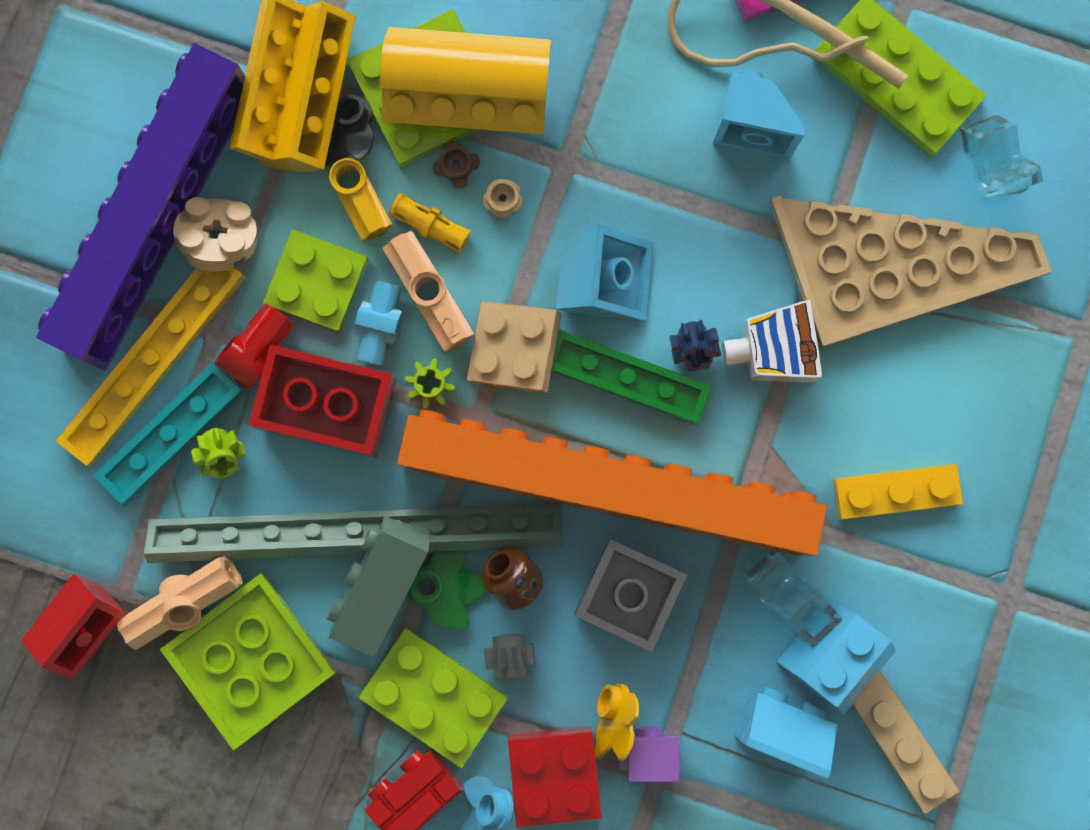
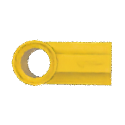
[329,158,393,242]

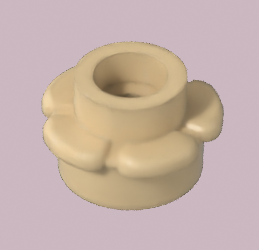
[483,179,523,218]

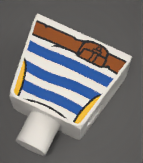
[722,300,823,383]

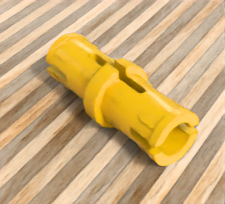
[389,193,472,254]

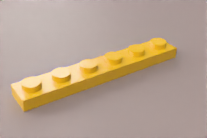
[56,268,246,467]

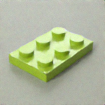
[358,627,509,769]

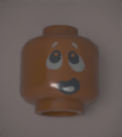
[482,548,543,610]

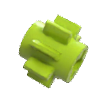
[404,358,456,410]
[191,428,246,479]

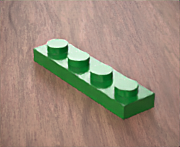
[551,330,712,425]

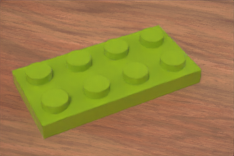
[816,0,987,157]

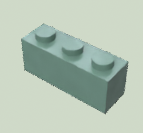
[326,516,431,658]

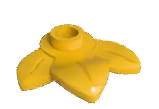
[595,683,639,761]

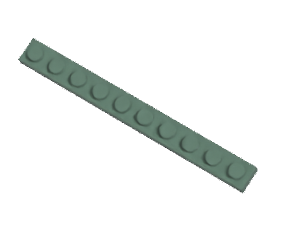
[144,503,562,563]

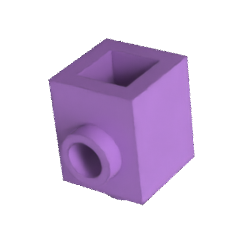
[618,726,680,782]

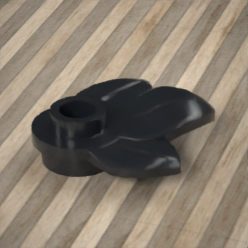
[325,95,374,167]

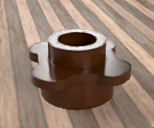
[433,141,480,188]

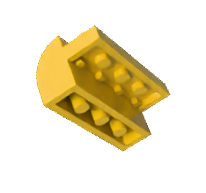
[229,0,356,173]
[380,27,551,134]

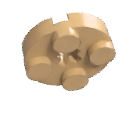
[173,197,257,272]

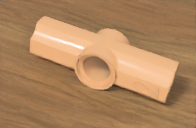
[382,231,475,353]
[117,555,243,650]

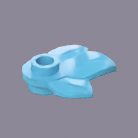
[458,776,514,830]

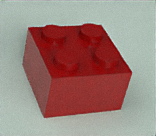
[508,726,602,827]

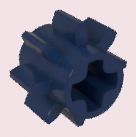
[669,320,721,372]

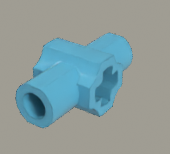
[354,281,403,366]

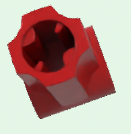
[214,303,294,389]

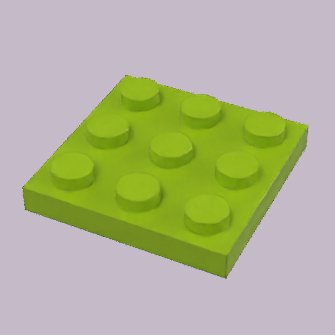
[347,9,480,169]
[160,573,337,751]

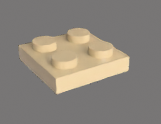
[467,301,562,393]

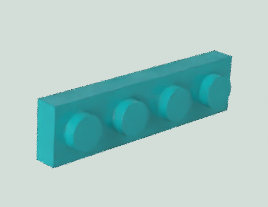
[93,361,244,506]

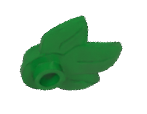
[407,550,486,629]

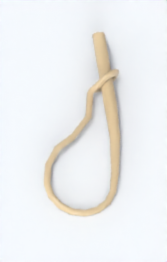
[668,0,909,89]

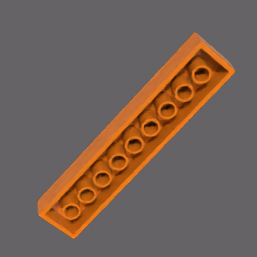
[397,410,827,556]

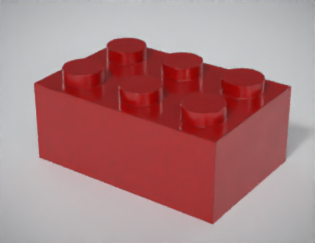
[249,344,396,458]

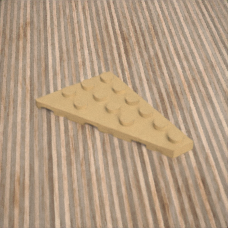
[769,196,1052,348]

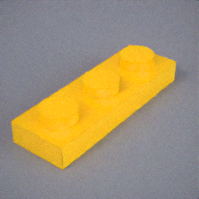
[833,464,963,520]

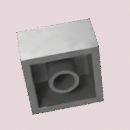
[574,539,687,652]

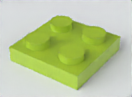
[263,229,369,334]

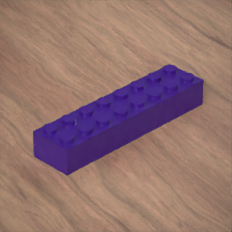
[36,43,245,371]

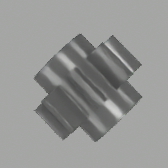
[484,634,535,679]

